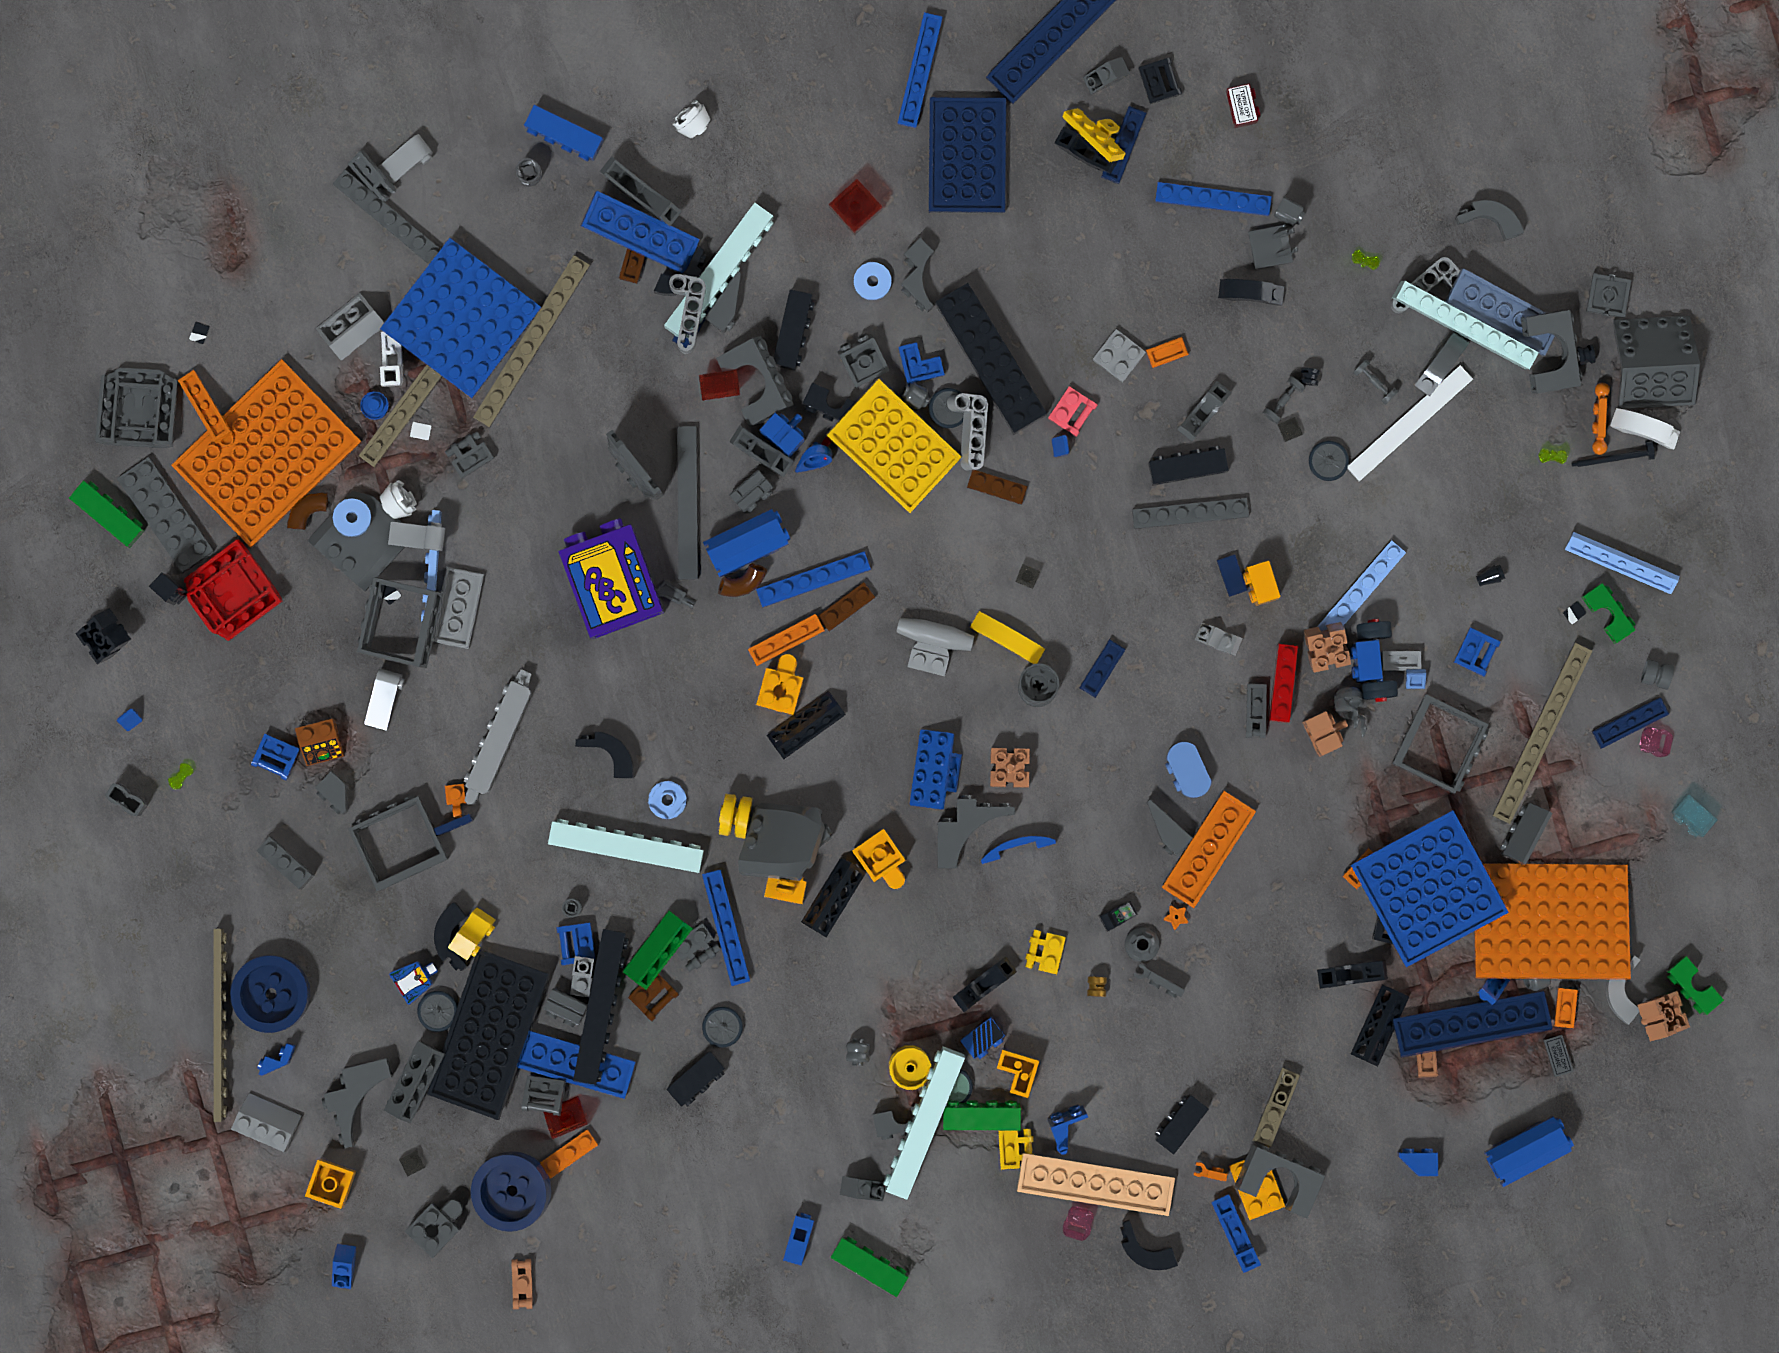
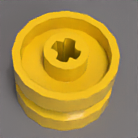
[719,794,752,839]
[889,1045,931,1090]

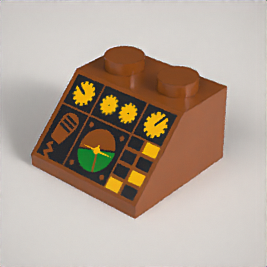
[295,719,344,766]

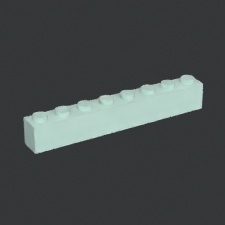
[664,203,774,339]
[1392,281,1539,369]
[548,819,704,873]
[883,1046,965,1200]

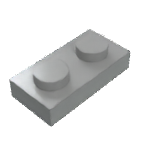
[1382,651,1421,671]

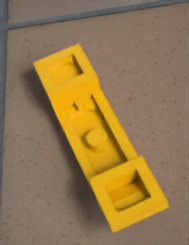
[969,611,1045,664]

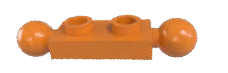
[1592,382,1610,455]

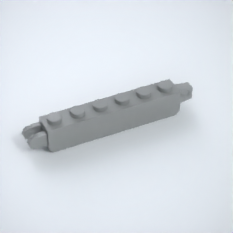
[464,670,532,805]

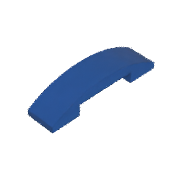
[981,836,1056,864]
[1211,1194,1261,1273]

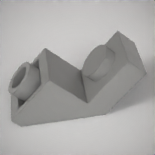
[1195,623,1243,656]
[570,956,594,998]

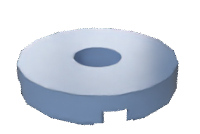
[854,262,891,300]
[333,498,371,537]
[648,781,687,819]

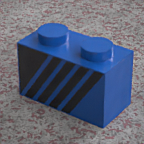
[960,1017,1005,1060]

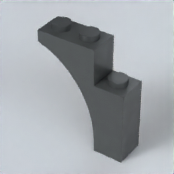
[599,157,682,226]

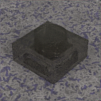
[1277,417,1303,442]
[1015,564,1040,589]
[399,1151,425,1177]

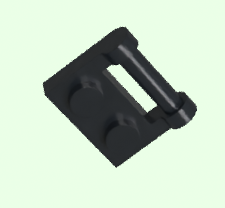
[1138,58,1183,104]

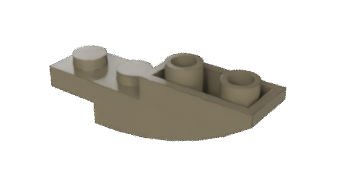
[1252,1068,1300,1148]

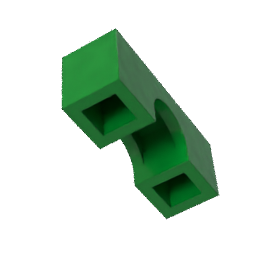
[1581,583,1635,644]
[1666,956,1724,1015]

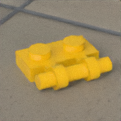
[1025,930,1066,975]
[998,1129,1035,1170]

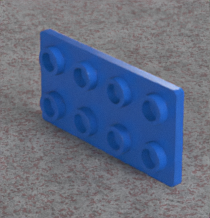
[910,730,962,810]

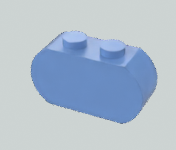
[1165,742,1211,798]

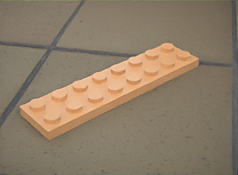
[1017,1153,1175,1216]

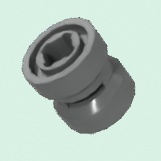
[562,899,582,918]

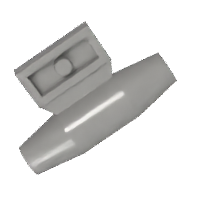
[896,618,974,676]

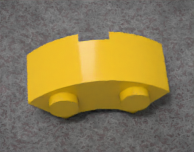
[448,907,496,960]

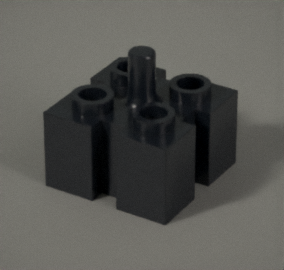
[75,608,131,665]

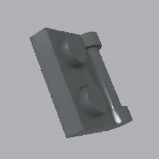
[521,1076,566,1116]

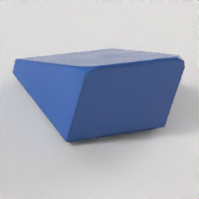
[1052,435,1069,457]
[117,709,142,731]

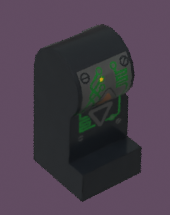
[1099,901,1138,932]

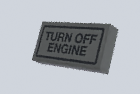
[1543,1035,1574,1077]

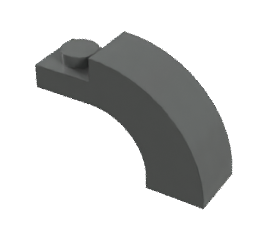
[1177,381,1231,441]
[729,426,794,477]

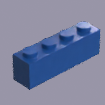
[524,105,604,162]

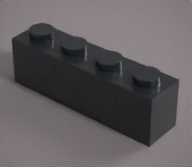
[774,289,815,370]
[1148,446,1229,486]

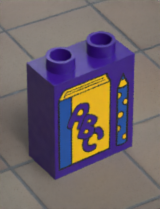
[558,518,664,639]

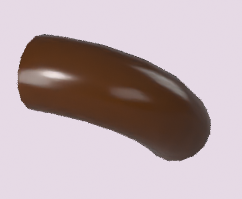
[287,492,328,530]
[718,563,767,597]

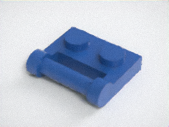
[1453,627,1501,677]
[251,734,300,781]
[556,923,596,966]

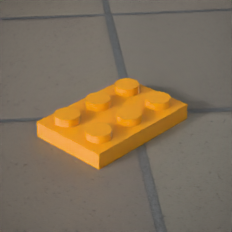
[1229,1159,1286,1220]

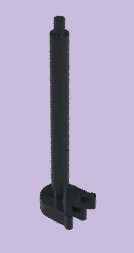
[1571,440,1655,467]

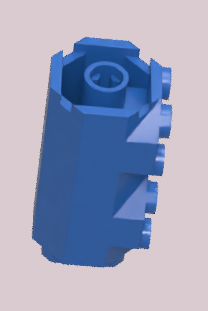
[703,509,791,578]
[1484,1116,1574,1187]

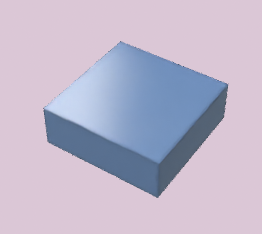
[1405,669,1426,689]

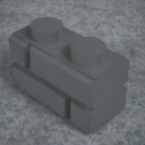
[729,470,773,513]
[543,988,588,1027]

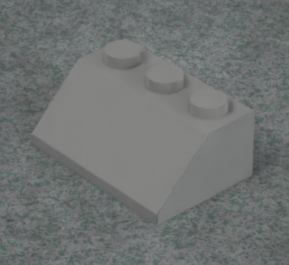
[315,293,384,360]
[231,1093,302,1152]

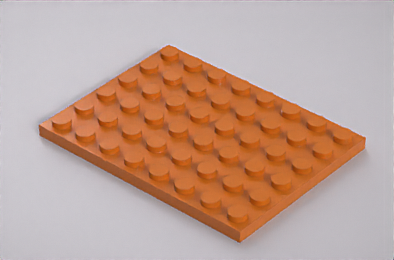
[171,359,362,548]
[1474,864,1631,980]

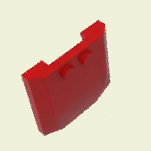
[184,539,283,641]

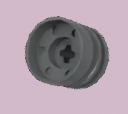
[1018,663,1059,707]

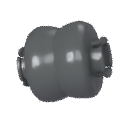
[846,1038,870,1066]

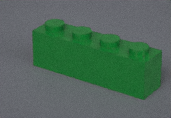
[69,480,145,548]
[623,911,693,990]
[943,1100,1021,1131]
[830,1236,909,1297]

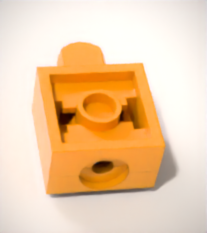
[756,654,804,716]
[852,829,906,889]
[764,877,807,904]

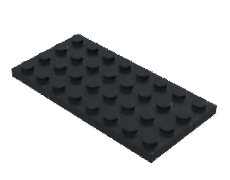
[427,950,550,1120]

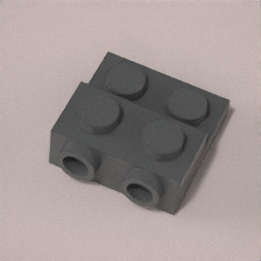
[837,333,890,388]

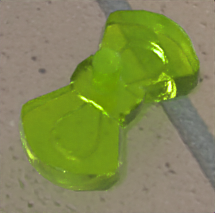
[1351,250,1380,270]
[1538,448,1568,464]
[168,763,193,790]

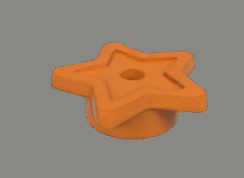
[1164,905,1188,930]

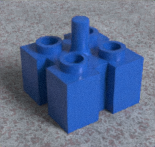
[760,413,805,458]

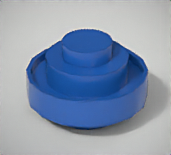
[360,392,389,420]

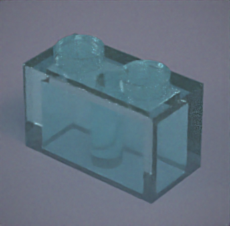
[1671,795,1718,838]

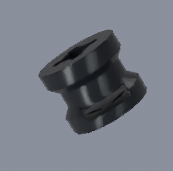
[1576,344,1596,366]
[1299,368,1320,386]

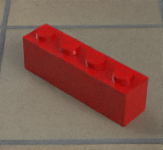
[1269,644,1298,723]

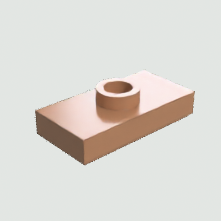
[1416,1051,1438,1078]

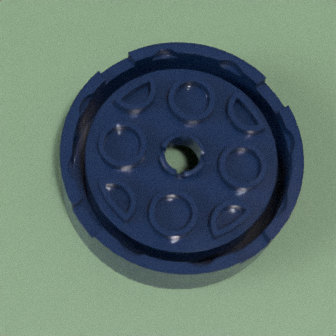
[230,955,310,1033]
[471,1151,551,1232]

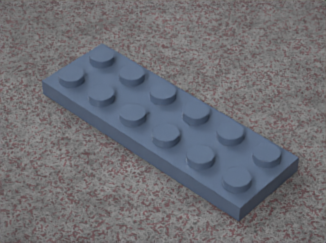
[1445,268,1554,356]

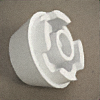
[672,100,710,138]
[380,480,417,519]

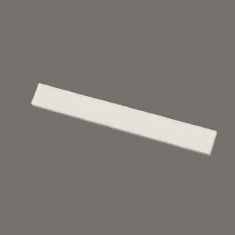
[1348,365,1473,481]

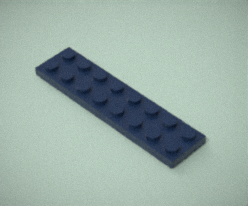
[986,0,1116,104]
[1393,991,1553,1058]

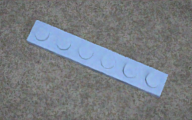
[421,510,442,621]
[1565,532,1680,594]
[1317,540,1406,631]

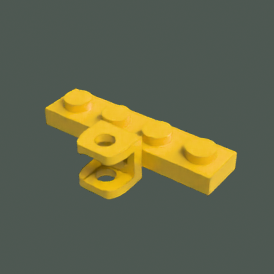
[1062,108,1126,162]

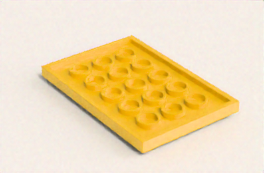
[826,379,962,513]

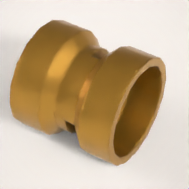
[1087,977,1107,997]

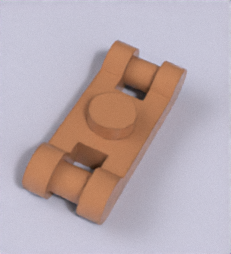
[512,1259,533,1310]

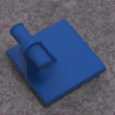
[1047,1105,1088,1155]

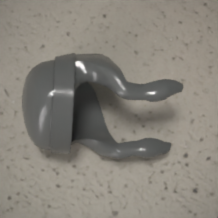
[1329,686,1367,737]

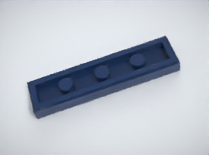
[1101,106,1146,184]
[1592,697,1669,749]

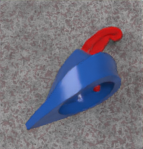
[795,436,832,473]

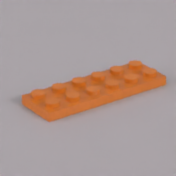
[1161,791,1256,908]

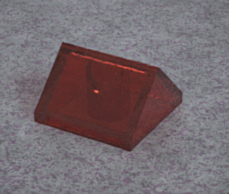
[699,370,740,401]
[543,1096,590,1139]

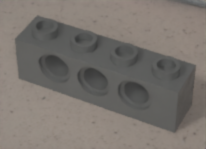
[384,1041,445,1123]

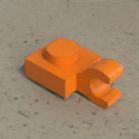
[445,784,466,818]
[1193,1162,1228,1182]

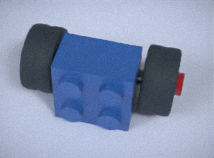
[1350,619,1398,702]

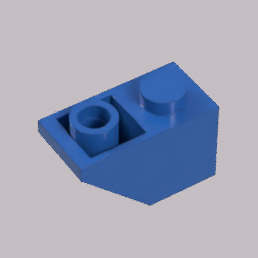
[1397,1148,1438,1176]
[332,1244,356,1289]

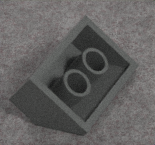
[1500,803,1553,865]

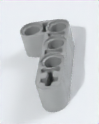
[1391,257,1460,314]
[669,274,706,354]
[947,393,988,471]

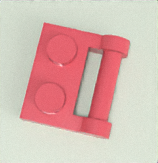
[1048,386,1098,437]

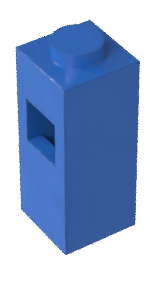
[783,1212,814,1266]

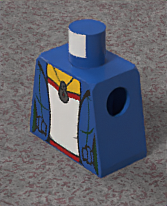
[389,961,438,1005]

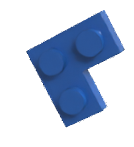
[898,342,945,384]

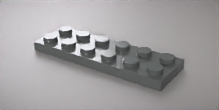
[117,457,214,573]

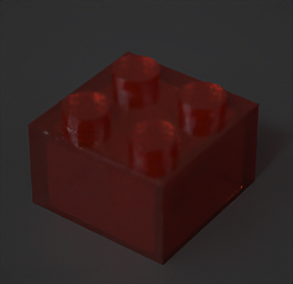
[829,179,883,236]

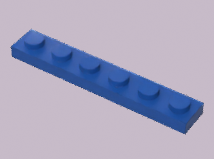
[898,12,943,128]
[1155,182,1272,216]
[756,551,871,608]
[702,870,750,986]

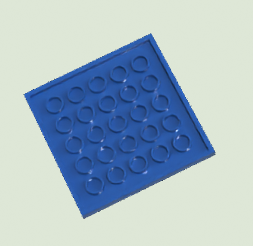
[380,238,542,398]
[1351,811,1509,967]

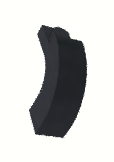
[575,732,634,778]
[434,902,468,971]
[952,957,1017,1012]
[1317,960,1388,989]
[1120,1220,1178,1270]

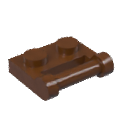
[628,974,679,1022]

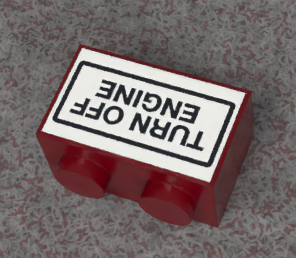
[1226,83,1260,129]

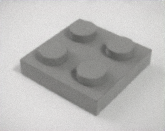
[1092,329,1146,383]

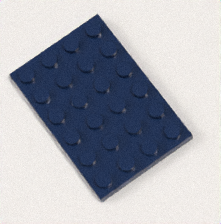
[929,97,1006,213]

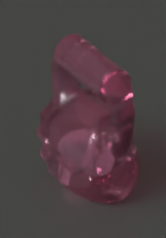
[1639,727,1673,757]
[1063,1206,1094,1241]

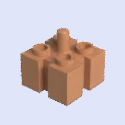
[1304,622,1351,673]
[1302,712,1348,757]
[990,748,1030,788]
[1638,991,1690,1041]

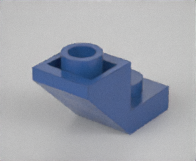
[257,1043,296,1076]

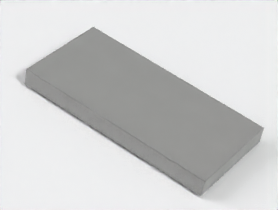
[433,567,484,649]

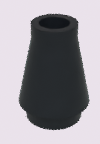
[1476,564,1506,587]

